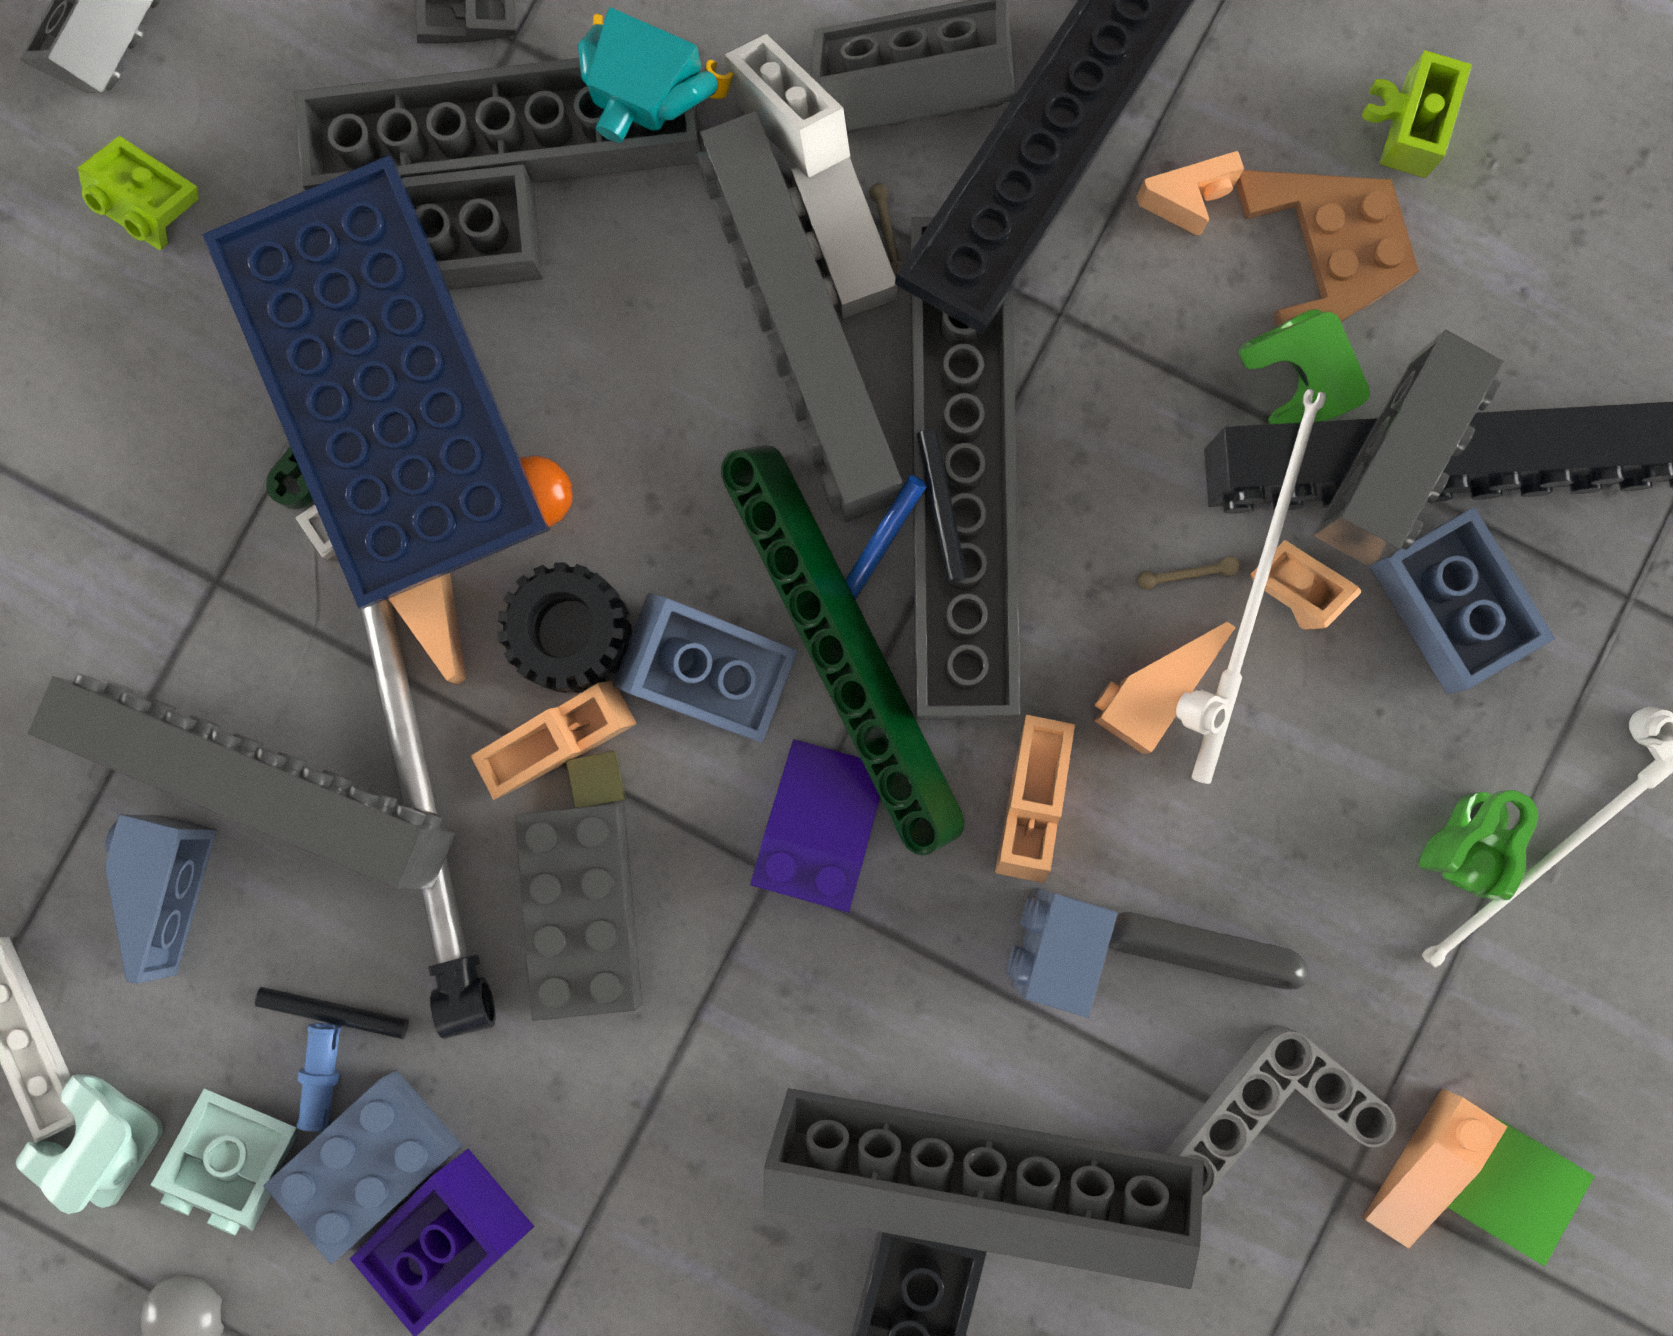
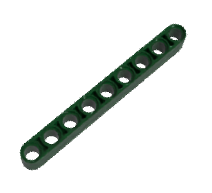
[721,445,965,856]

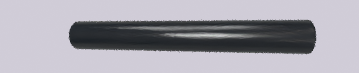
[917,429,967,583]
[255,987,409,1039]

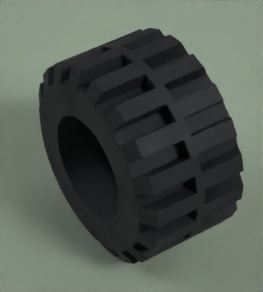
[497,562,632,693]

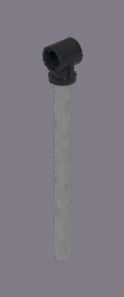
[362,599,496,1039]

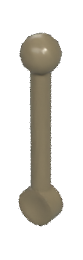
[869,183,903,278]
[1137,556,1240,590]

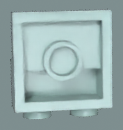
[151,1089,300,1236]

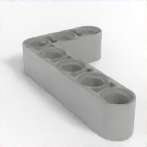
[1165,1026,1396,1203]

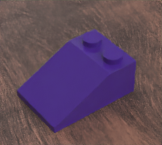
[750,739,880,913]
[350,1149,535,1336]

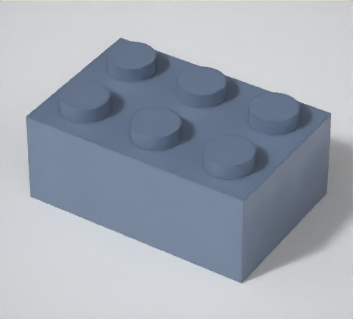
[1369,507,1556,694]
[1006,888,1118,1018]
[263,1070,463,1265]

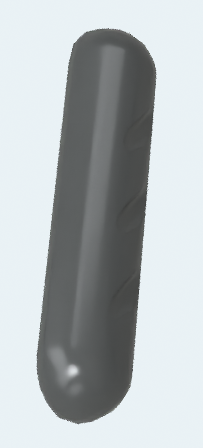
[1108,912,1308,990]

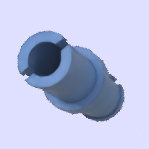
[296,1023,342,1132]

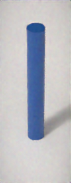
[845,475,927,600]

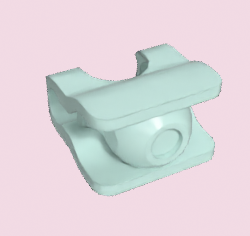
[16,1074,163,1214]

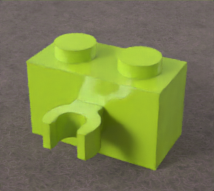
[1361,50,1473,178]

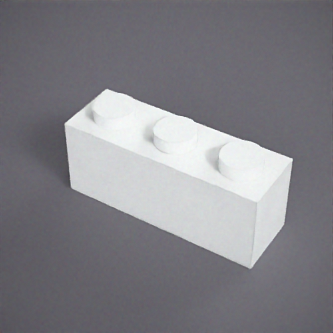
[724,34,850,178]
[788,157,898,319]

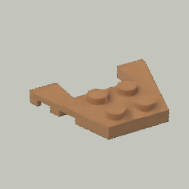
[1236,170,1419,326]

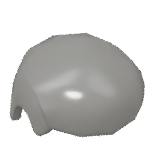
[141,1275,224,1336]

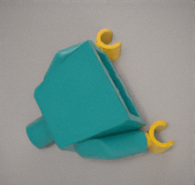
[578,7,734,143]

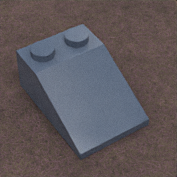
[612,593,798,743]
[105,814,217,984]

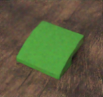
[1447,1118,1595,1267]

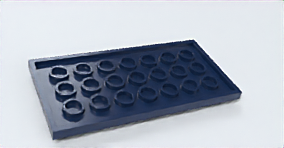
[202,155,550,609]

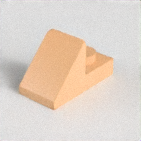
[1136,151,1244,235]
[1250,540,1361,630]

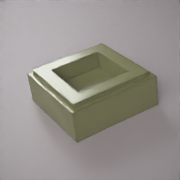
[566,751,626,808]

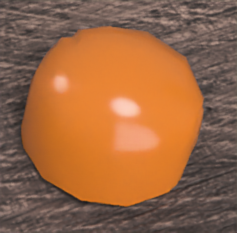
[520,455,573,527]

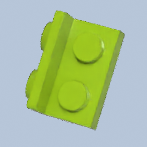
[78,135,199,250]

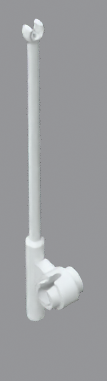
[1176,389,1326,784]
[1422,706,1673,968]

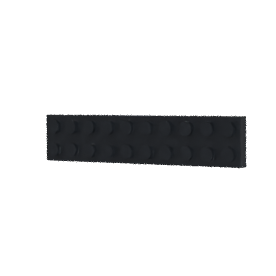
[894,0,1196,334]

